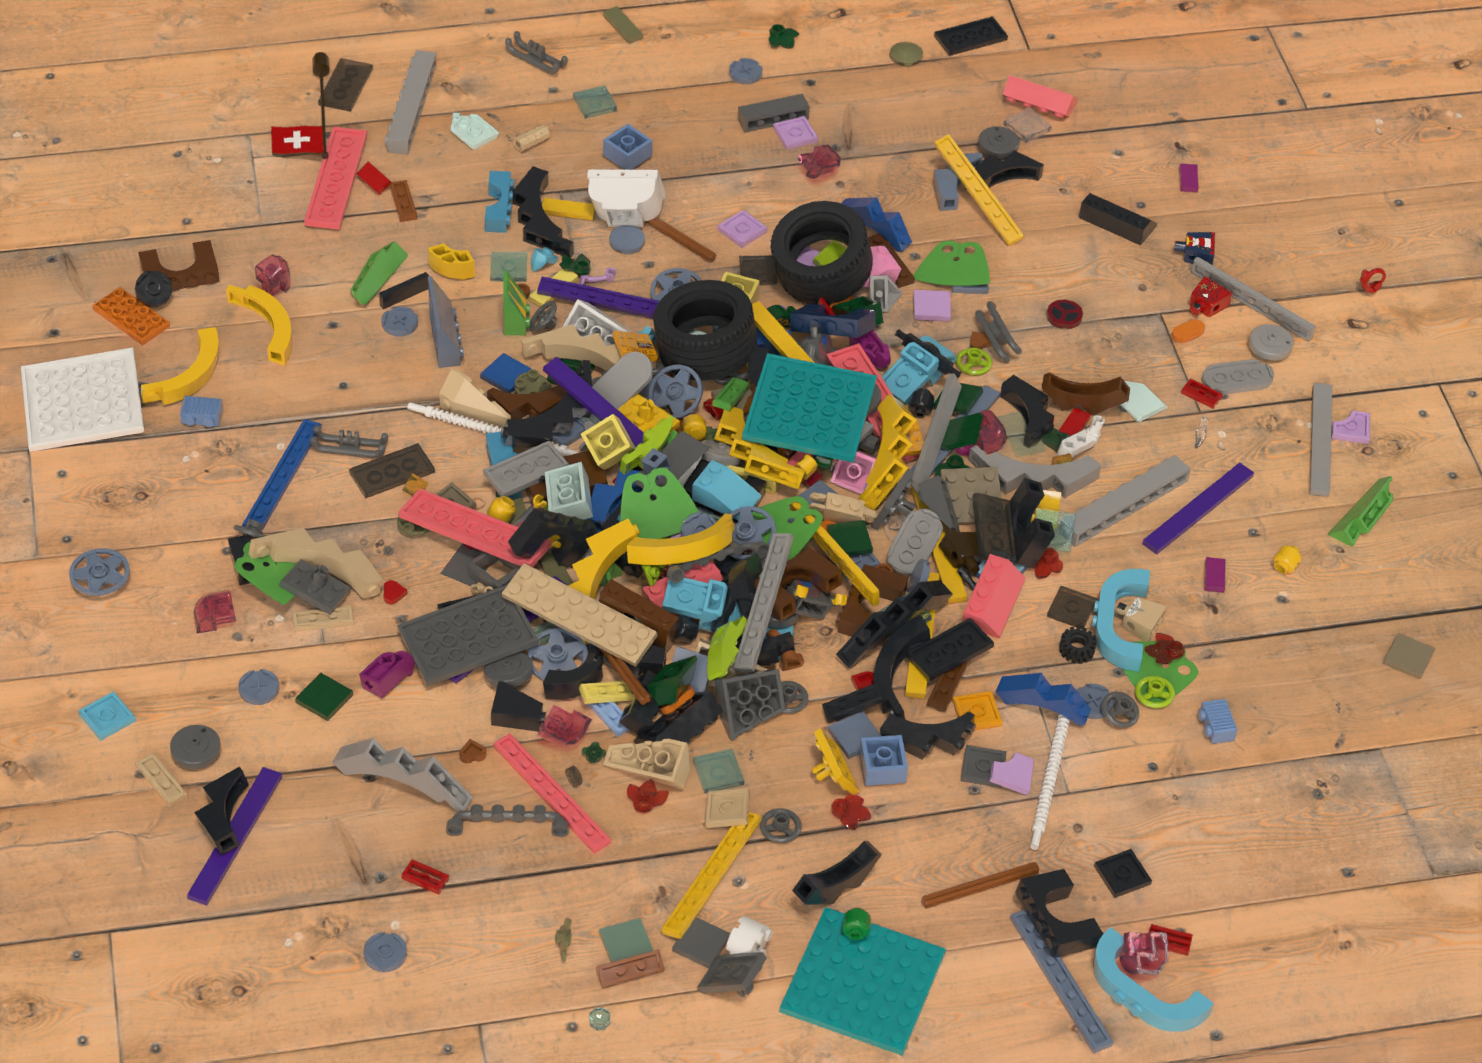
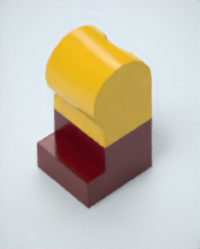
[795,454,823,488]

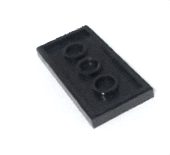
[934,16,1008,56]
[906,618,994,682]

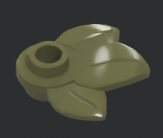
[555,918,572,961]

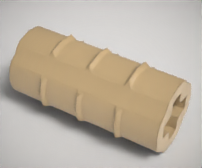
[513,124,550,152]

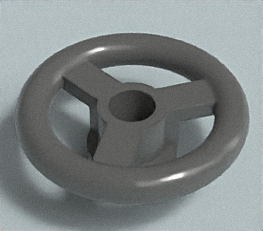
[530,301,557,331]
[233,519,266,538]
[781,681,809,714]
[1102,691,1139,728]
[760,808,802,843]

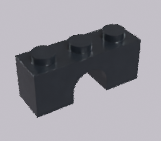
[619,670,660,736]

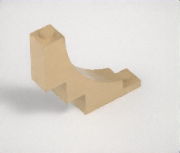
[521,324,622,371]
[248,527,383,599]

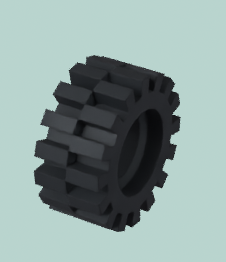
[1059,626,1097,664]

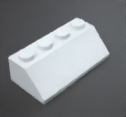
[563,299,635,346]

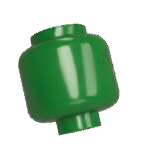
[842,908,871,940]

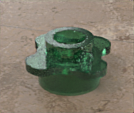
[582,742,606,763]

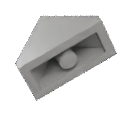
[868,275,903,312]

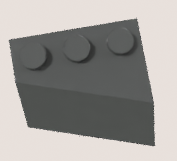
[714,669,785,740]

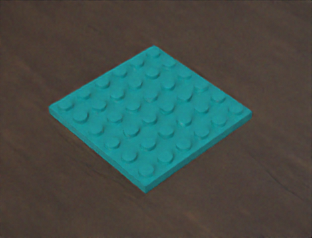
[742,353,877,463]
[779,907,946,1056]

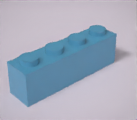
[486,432,524,500]

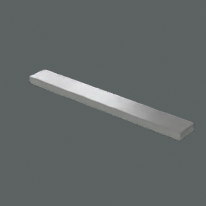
[1191,257,1316,342]
[911,373,962,494]
[1310,383,1332,497]
[733,533,794,673]

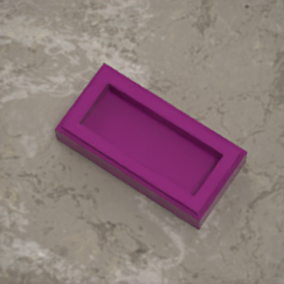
[1179,163,1199,192]
[1205,557,1226,593]

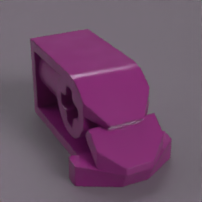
[849,330,891,369]
[359,651,415,698]

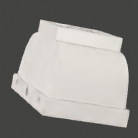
[587,170,666,227]

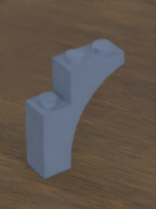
[933,153,983,211]

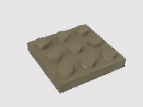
[940,467,1004,526]

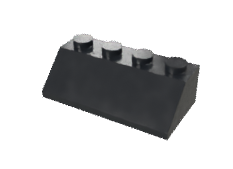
[1079,193,1157,246]
[633,691,722,744]

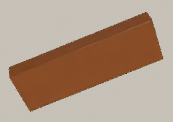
[389,180,418,222]
[596,949,665,988]

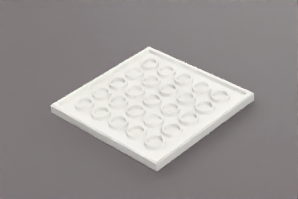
[21,347,145,452]

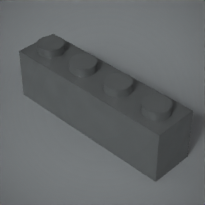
[738,94,810,133]

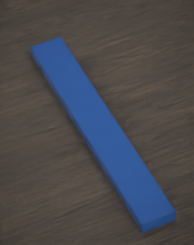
[242,419,322,532]

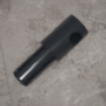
[956,566,976,591]

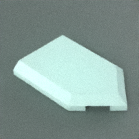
[450,113,499,150]
[1120,381,1168,423]

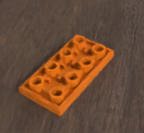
[92,287,170,346]

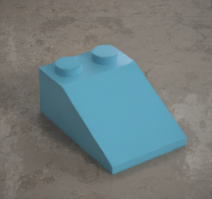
[692,460,761,521]

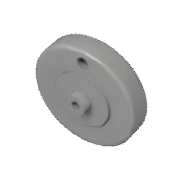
[1249,324,1293,360]
[701,440,742,466]

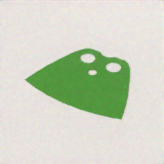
[913,241,990,286]
[620,468,699,539]
[752,496,823,561]
[234,542,297,605]
[1123,641,1198,702]

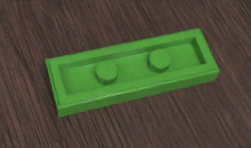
[712,377,750,411]

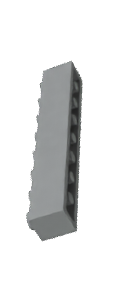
[385,50,436,155]
[1060,455,1190,547]

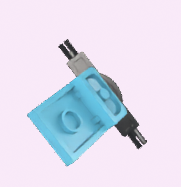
[882,329,961,405]
[662,568,742,635]

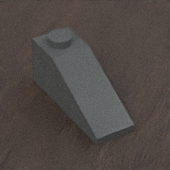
[918,476,960,532]

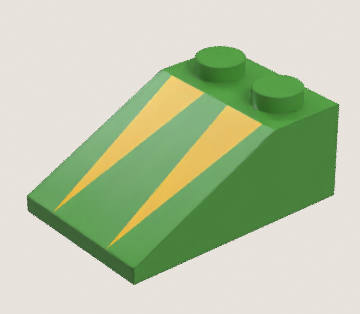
[503,270,530,335]

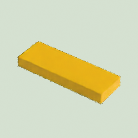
[542,198,595,221]

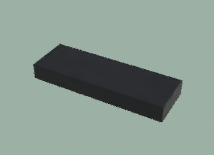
[379,272,429,310]
[822,682,885,723]

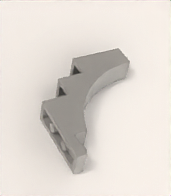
[969,445,1101,498]
[332,738,473,813]

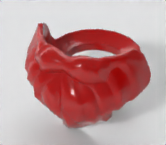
[1360,268,1386,293]

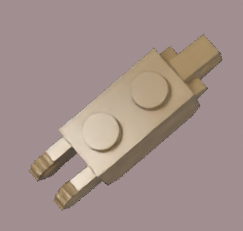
[809,492,877,523]

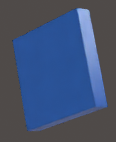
[480,353,532,393]

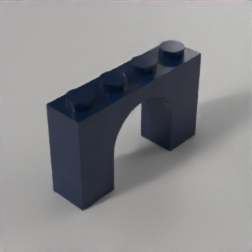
[790,304,875,338]

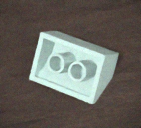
[545,462,593,520]

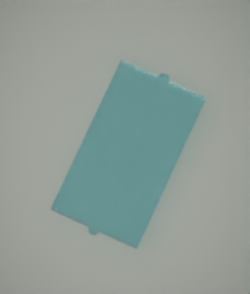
[997,412,1046,458]

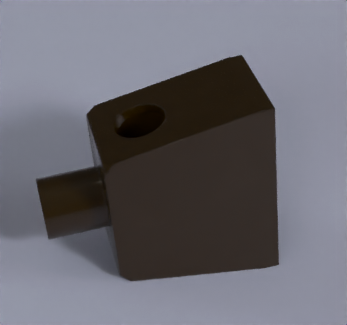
[939,532,985,575]

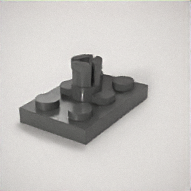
[871,469,916,530]
[279,559,352,615]
[697,952,767,997]

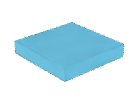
[78,691,136,741]

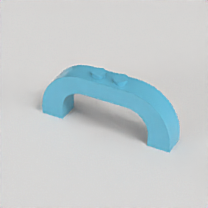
[1092,569,1150,672]
[1093,927,1214,1032]

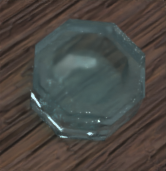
[589,1008,610,1030]

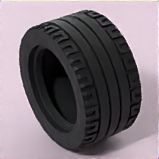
[770,201,873,305]
[653,280,757,381]

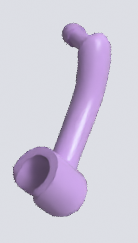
[580,268,616,285]

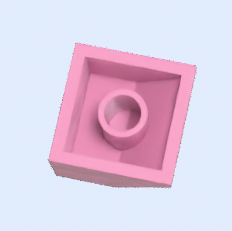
[863,246,901,287]
[830,450,876,494]

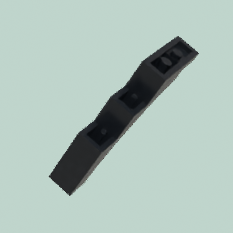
[512,166,574,258]
[501,360,592,447]
[836,580,953,669]

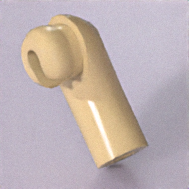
[471,582,493,595]

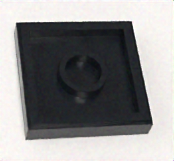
[1094,849,1152,898]

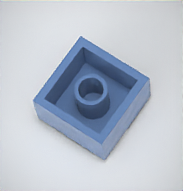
[603,124,653,170]
[859,735,908,786]

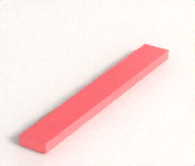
[493,733,611,854]

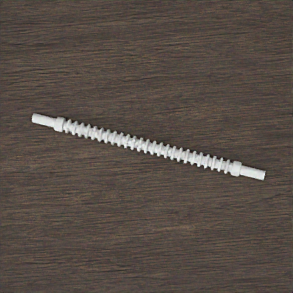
[407,402,581,457]
[1030,714,1070,850]

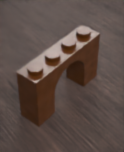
[138,240,220,290]
[525,450,608,510]
[755,547,842,622]
[836,564,909,646]
[599,579,679,654]

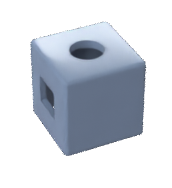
[641,448,671,480]

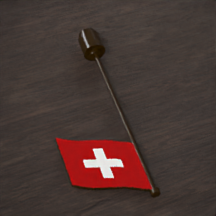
[271,52,330,159]

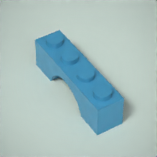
[485,171,514,233]

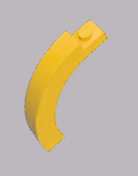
[226,285,292,365]
[141,327,219,405]
[627,513,735,565]

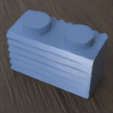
[180,395,223,427]
[1198,699,1237,744]

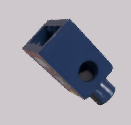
[1174,232,1215,265]

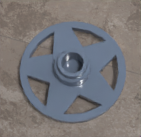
[651,268,701,301]
[649,365,703,419]
[723,506,776,560]
[69,548,130,596]
[527,628,588,681]

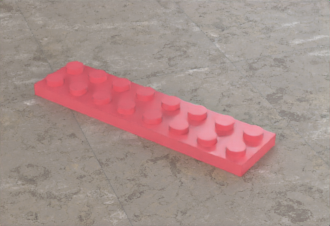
[304,127,367,230]
[826,343,920,463]
[398,489,551,568]

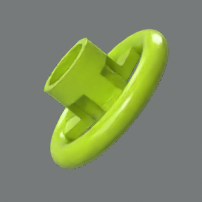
[956,348,992,376]
[1135,676,1175,708]

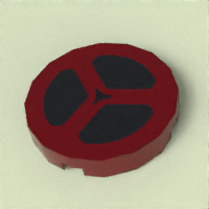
[1047,299,1083,329]

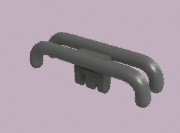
[505,31,568,74]
[975,301,1022,363]
[310,425,389,458]

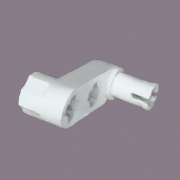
[1056,415,1105,463]

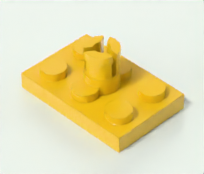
[617,394,680,434]
[812,728,860,796]

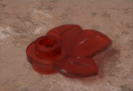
[1027,547,1063,579]
[1145,633,1185,664]
[627,779,669,813]
[831,795,871,830]

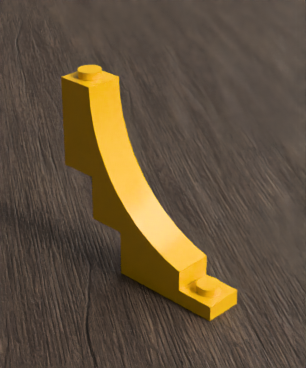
[858,394,917,510]
[714,407,805,489]
[568,518,640,645]

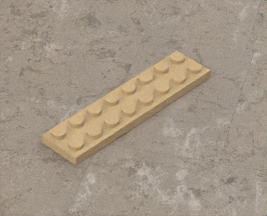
[502,563,658,667]

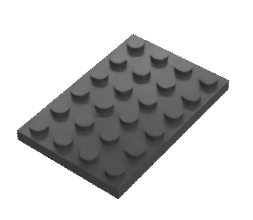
[397,584,539,687]

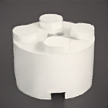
[726,916,773,954]

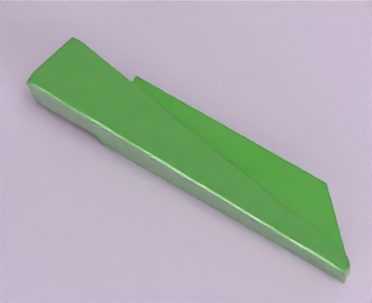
[350,241,408,305]
[1328,476,1393,546]

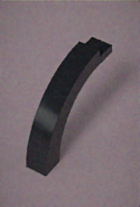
[874,615,931,720]

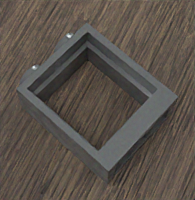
[468,552,521,589]

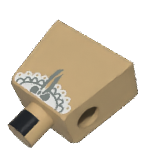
[1116,598,1167,643]

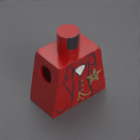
[1189,276,1232,317]

